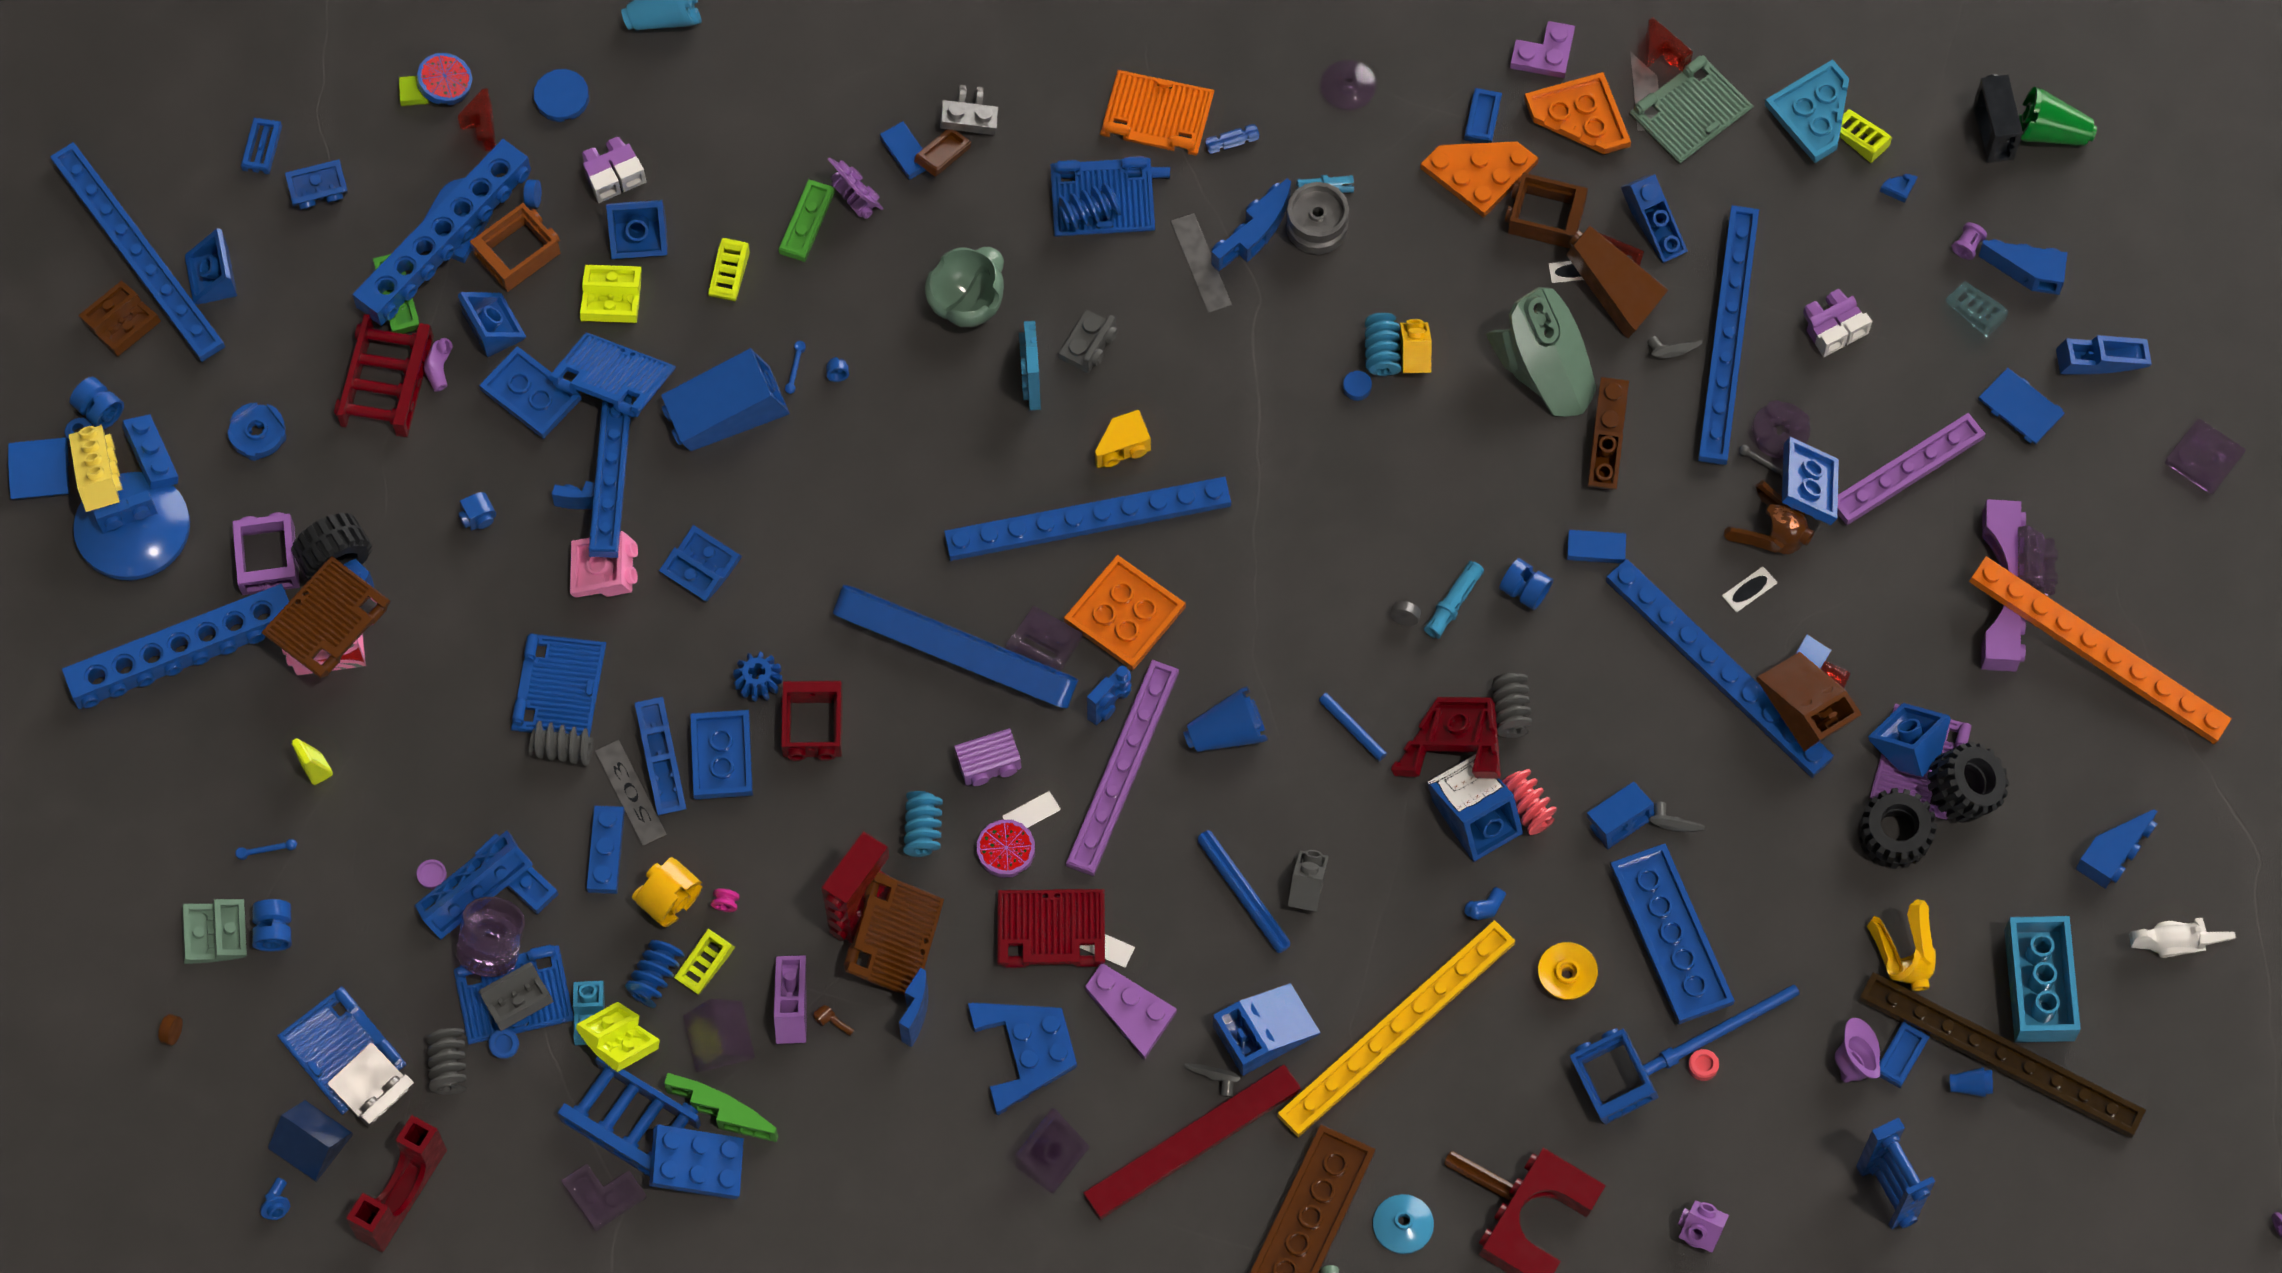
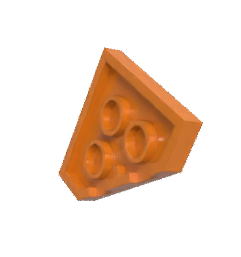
[1524,72,1631,154]
[1420,141,1539,218]

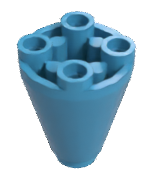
[621,0,702,30]

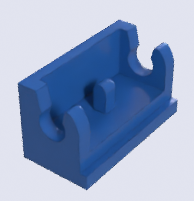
[1587,781,1654,849]

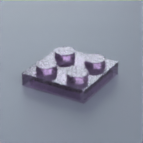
[2165,418,2246,495]

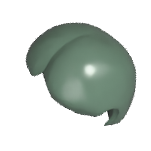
[925,247,1004,327]

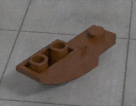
[1588,377,1629,490]

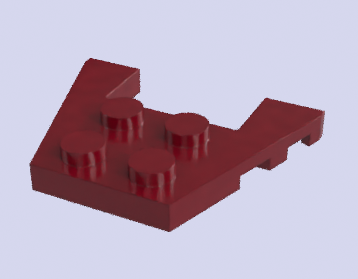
[1391,697,1501,779]

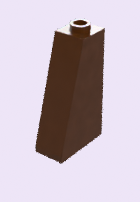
[1566,226,1668,338]

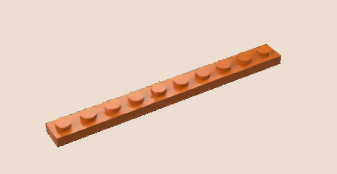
[1969,556,2232,744]

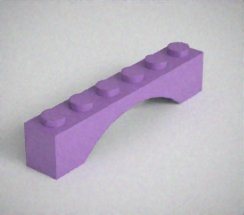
[1981,499,2026,672]

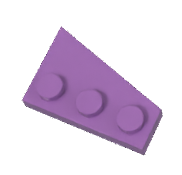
[1085,964,1177,1060]

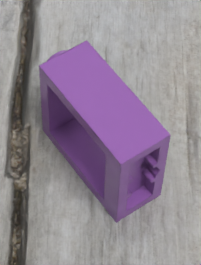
[232,512,300,595]

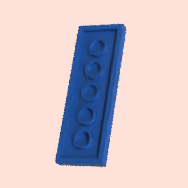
[1610,843,1735,1025]

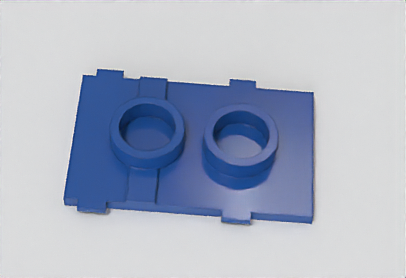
[1978,368,2065,445]

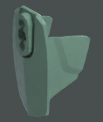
[1486,287,1596,417]

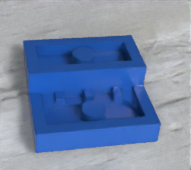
[8,438,70,500]
[659,525,742,602]
[899,968,928,1048]

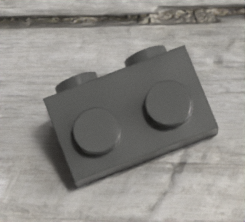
[479,962,554,1031]

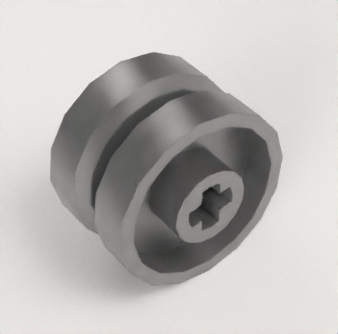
[1286,182,1349,255]

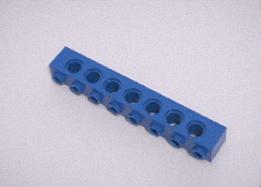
[352,139,531,326]
[62,584,289,709]

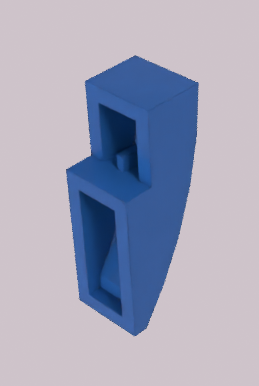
[2056,335,2152,374]

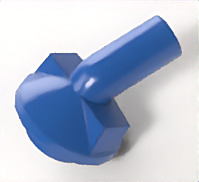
[260,1178,291,1220]

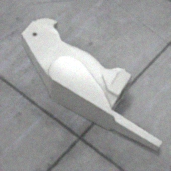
[2129,918,2236,958]

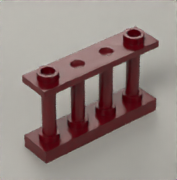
[334,314,434,438]

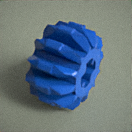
[733,651,783,702]

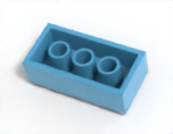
[2004,916,2081,1042]

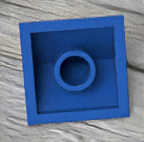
[606,200,668,259]
[185,228,237,304]
[458,292,526,358]

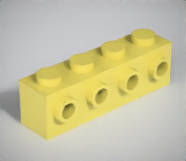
[69,425,123,512]

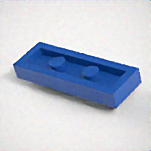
[122,414,179,489]
[587,806,625,894]
[475,834,559,915]

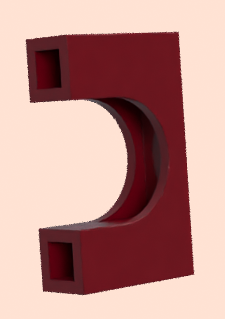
[821,831,889,943]
[346,1115,447,1253]
[1478,1147,1606,1273]

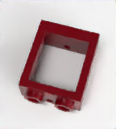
[781,681,843,761]

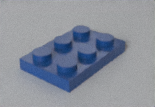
[479,346,582,439]
[1782,437,1839,525]
[690,710,753,799]
[649,1124,744,1199]

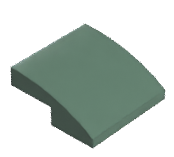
[181,899,247,964]

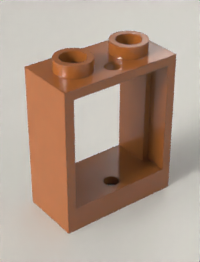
[470,203,561,292]

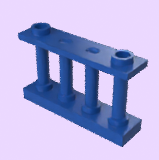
[558,1056,701,1177]
[1856,1117,1936,1229]

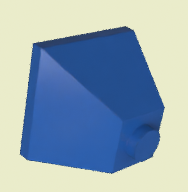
[1868,703,1951,777]

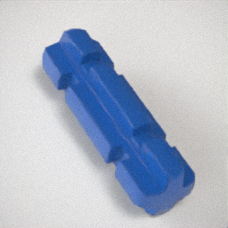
[1205,124,1259,154]

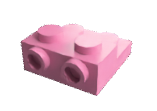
[570,531,638,598]

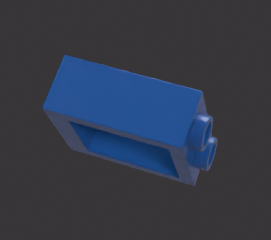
[1569,1028,1659,1125]

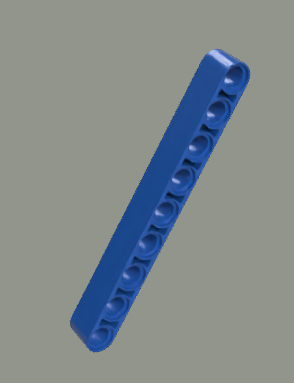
[833,585,1078,708]

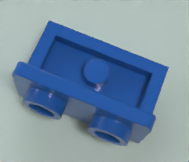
[285,159,348,209]

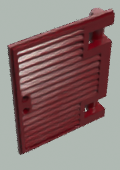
[998,889,1105,968]

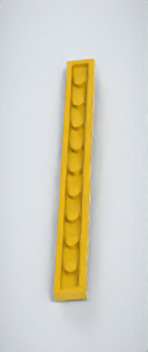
[1277,920,1515,1138]

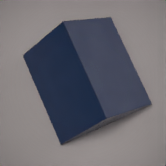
[268,1100,353,1182]

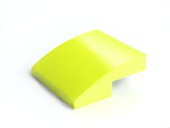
[580,265,642,323]
[576,1002,660,1072]

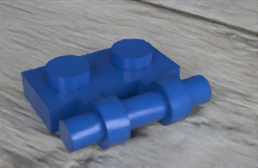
[1087,666,1131,726]

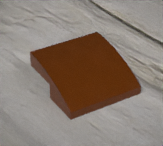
[78,280,161,357]

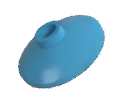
[1373,1194,1434,1254]

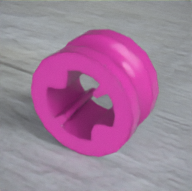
[711,889,740,912]

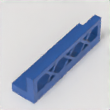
[415,830,533,940]

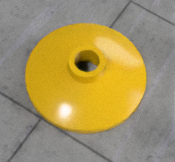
[1538,942,1598,1000]

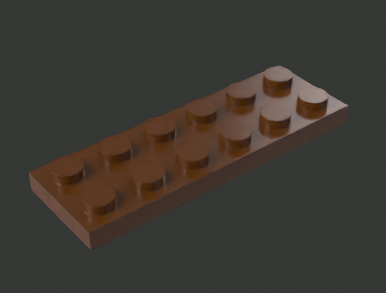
[1250,1125,1376,1273]

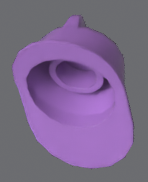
[1835,1018,1880,1083]

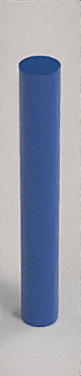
[1319,693,1387,761]

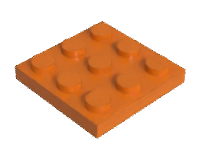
[1064,555,1186,671]

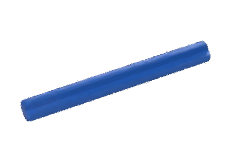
[1198,830,1290,953]

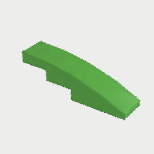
[664,1073,778,1142]

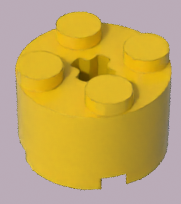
[632,857,702,927]

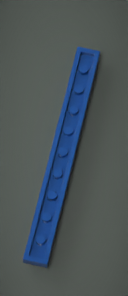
[50,142,225,362]
[1698,205,1759,465]
[944,477,1231,561]
[1606,559,1834,778]

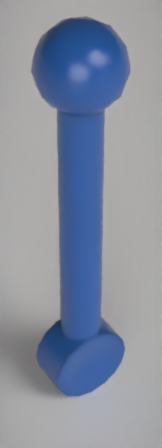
[785,341,806,394]
[235,839,297,860]

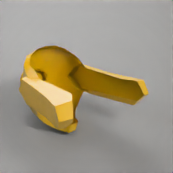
[1867,899,1936,991]

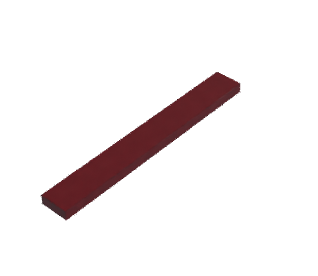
[1084,1064,1301,1220]

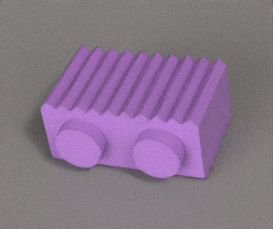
[954,728,1021,786]

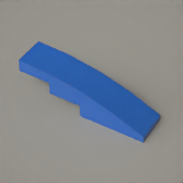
[634,697,687,815]

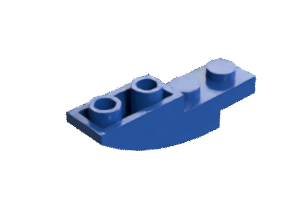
[1211,178,1291,272]

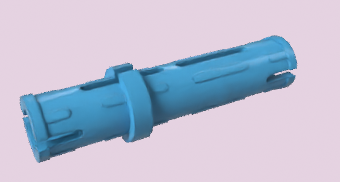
[1424,561,1484,639]

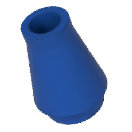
[1950,1067,1993,1097]

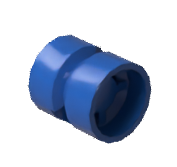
[69,377,124,429]
[1499,558,1554,610]
[252,899,292,952]

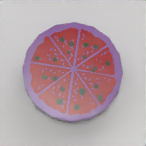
[977,820,1035,878]

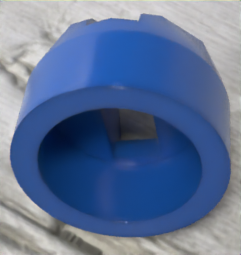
[826,357,849,382]

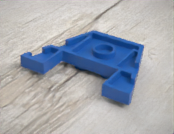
[968,1003,1077,1115]

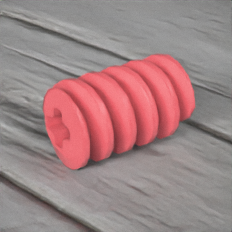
[1502,769,1557,835]

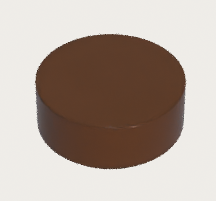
[158,1014,183,1046]

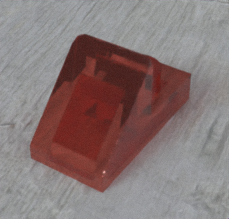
[1646,17,1693,71]
[458,88,496,151]

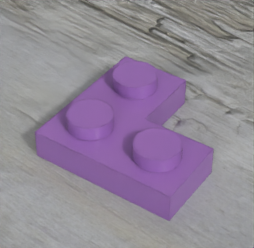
[1510,21,1575,78]

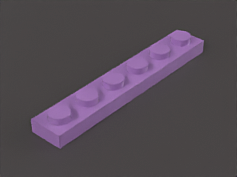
[1838,413,1986,525]

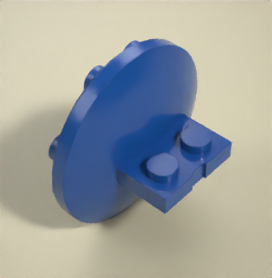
[74,472,190,580]

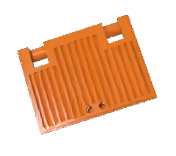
[1100,70,1215,156]

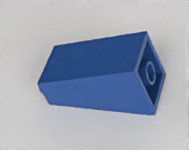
[661,348,790,451]

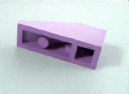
[774,955,807,1044]

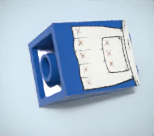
[1427,755,1523,862]

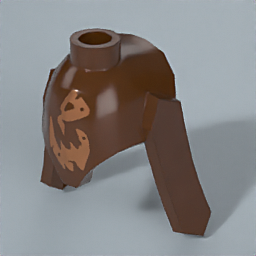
[1723,480,1815,554]

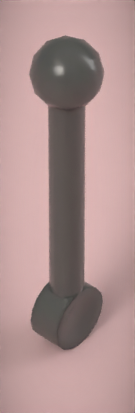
[1739,445,1783,481]

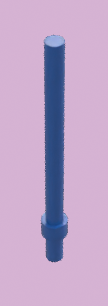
[1643,984,1800,1076]

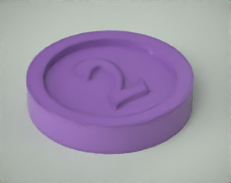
[417,859,447,889]

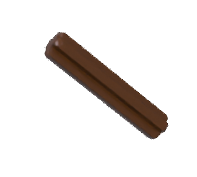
[1444,1151,1514,1202]

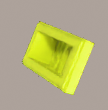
[1839,109,1892,163]
[708,238,750,301]
[291,738,333,785]
[674,929,735,995]

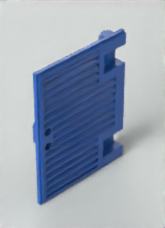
[1050,156,1155,237]
[549,332,676,418]
[511,634,607,737]
[454,944,574,1045]
[277,986,407,1115]

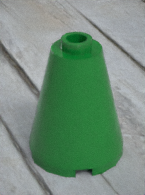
[2019,87,2097,146]

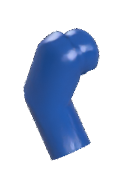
[1464,887,1506,920]

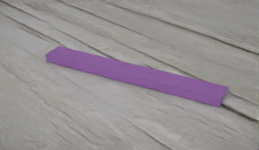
[1066,660,1179,876]

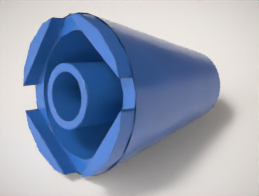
[1183,686,1268,752]

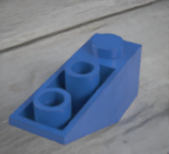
[1621,174,1688,263]
[1979,239,2067,295]
[2076,809,2158,889]

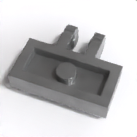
[940,85,998,135]

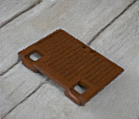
[261,556,391,678]
[843,872,944,996]

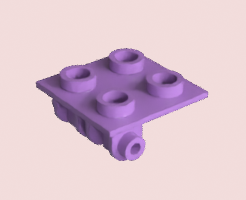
[828,157,883,219]

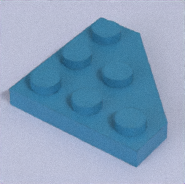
[1765,59,1849,163]
[1019,321,1041,410]

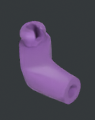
[424,338,453,392]

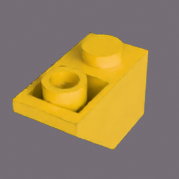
[1400,319,1432,373]
[1095,410,1151,468]

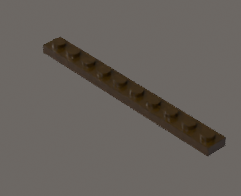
[1859,972,2146,1139]

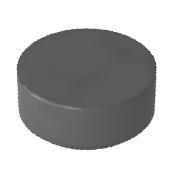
[1390,601,1421,626]

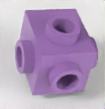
[1678,1200,1729,1253]

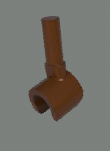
[813,1005,854,1036]

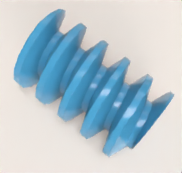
[1365,313,1401,376]
[903,791,943,857]

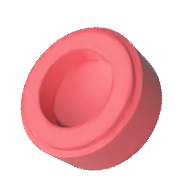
[1688,1049,1719,1081]

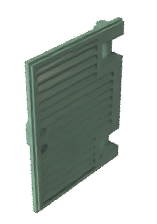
[1629,55,1754,164]

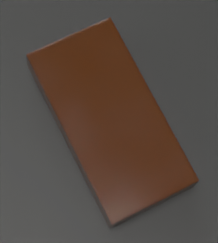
[914,129,972,177]

